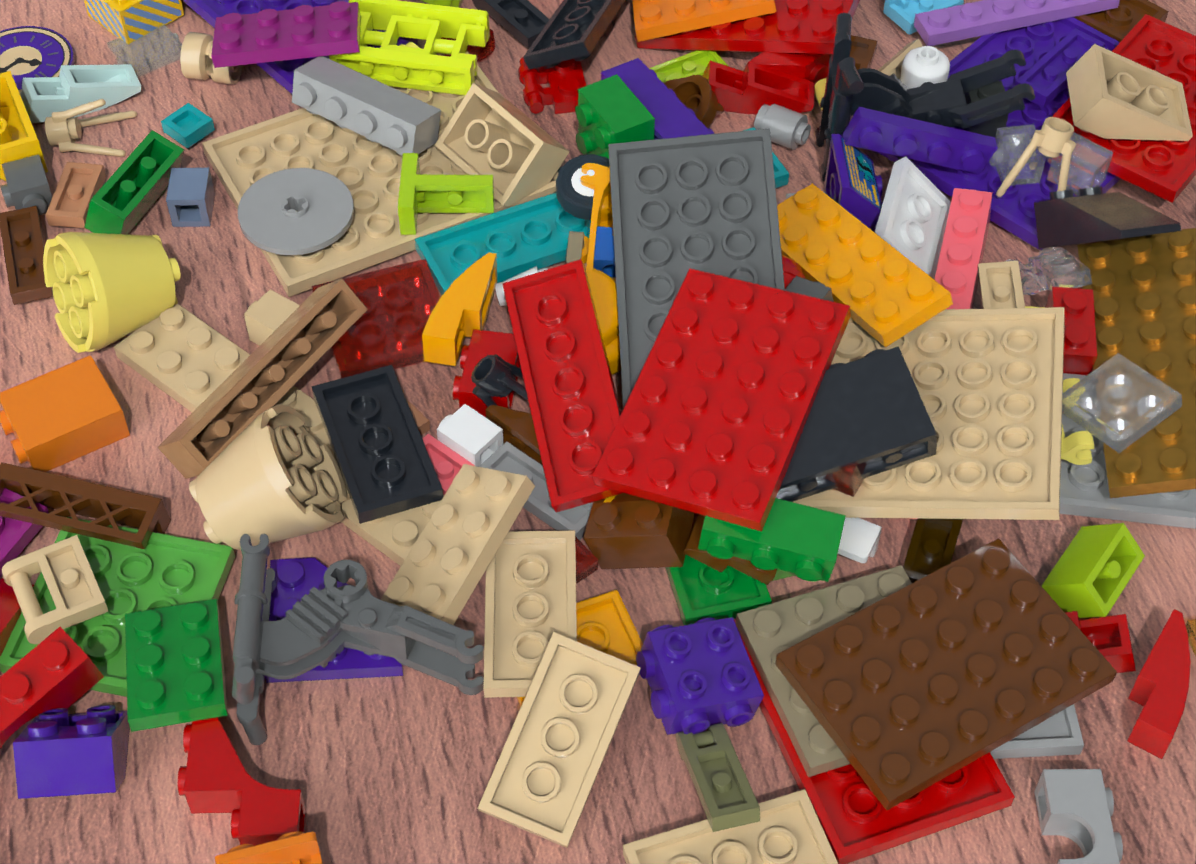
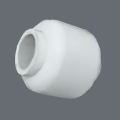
[900,46,950,89]

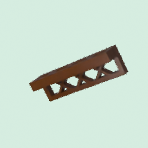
[0,462,171,550]

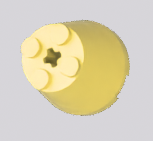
[43,232,181,353]

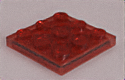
[311,259,441,378]

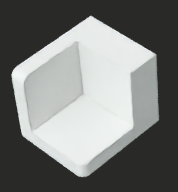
[838,518,882,563]

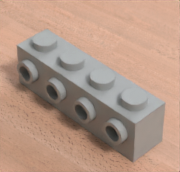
[292,56,441,156]

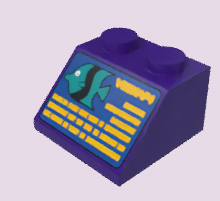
[824,134,883,232]

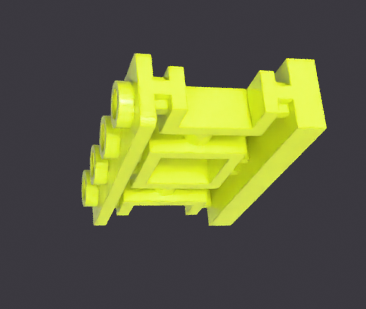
[329,0,490,95]

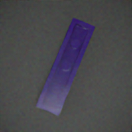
[843,107,998,174]

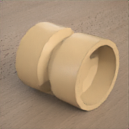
[180,32,243,85]

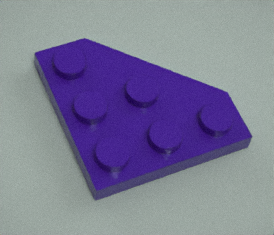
[264,558,404,683]

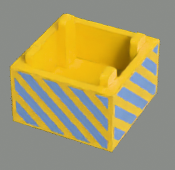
[84,0,184,46]

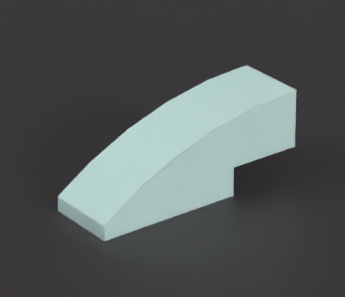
[21,64,141,123]

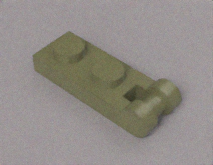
[676,723,760,832]

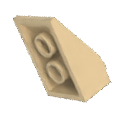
[1066,44,1193,141]

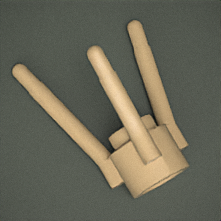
[45,99,137,157]
[996,117,1076,197]

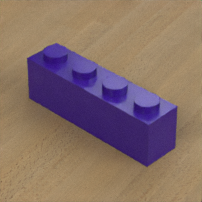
[601,58,715,140]

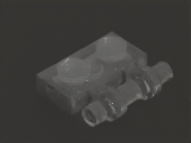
[1006,247,1092,295]

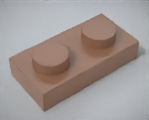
[46,162,106,228]

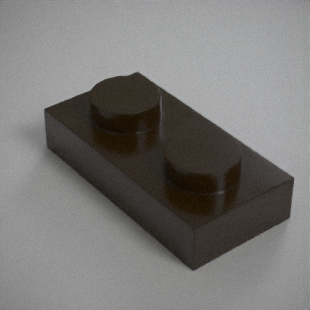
[903,518,963,583]

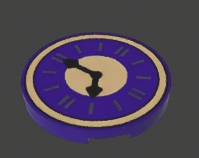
[0,26,75,96]

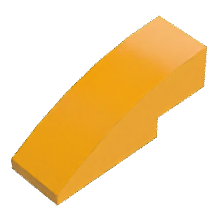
[422,252,497,366]

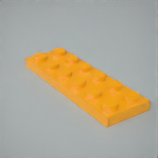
[777,183,953,348]

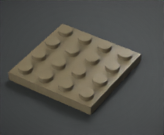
[735,565,912,777]

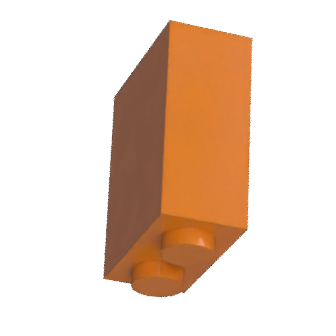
[0,355,130,472]

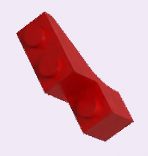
[178,717,306,846]

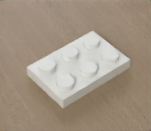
[875,156,951,279]

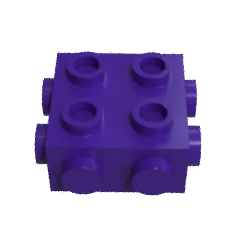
[636,617,764,735]

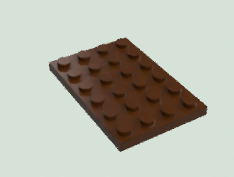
[775,538,1117,811]

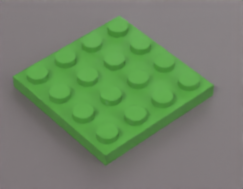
[0,517,235,697]

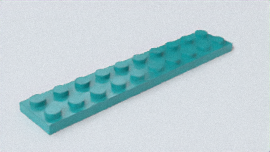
[415,127,789,295]

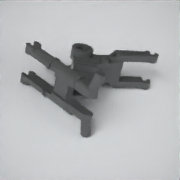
[232,534,484,745]

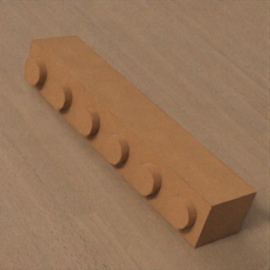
[157,278,368,479]

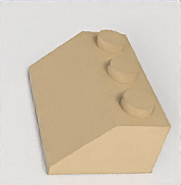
[435,83,569,207]

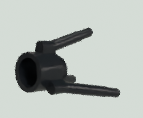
[471,354,528,407]

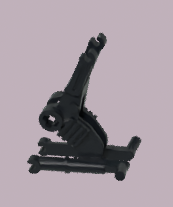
[815,13,1035,182]

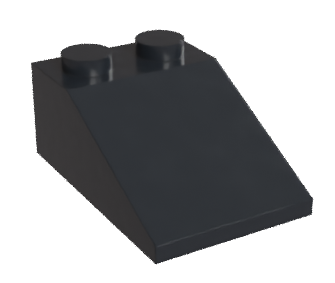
[1034,186,1181,249]

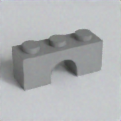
[1034,769,1123,864]

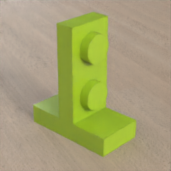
[398,153,495,235]

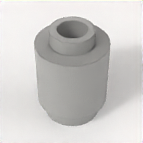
[754,104,811,150]

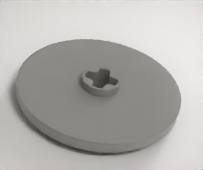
[238,168,354,255]

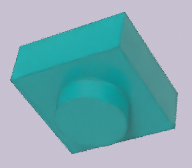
[161,103,215,149]

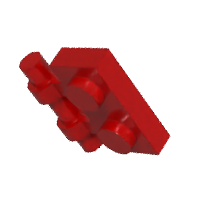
[518,56,586,114]

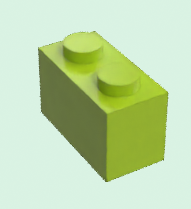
[1042,523,1145,618]

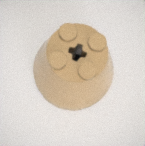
[189,404,348,550]

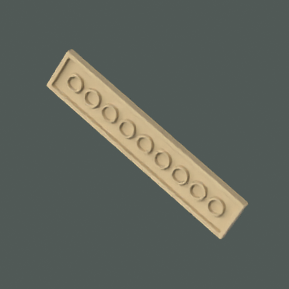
[114,303,444,566]

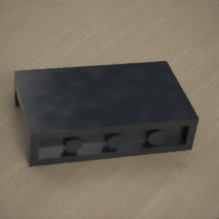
[776,346,937,502]

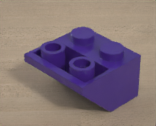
[13,705,130,799]

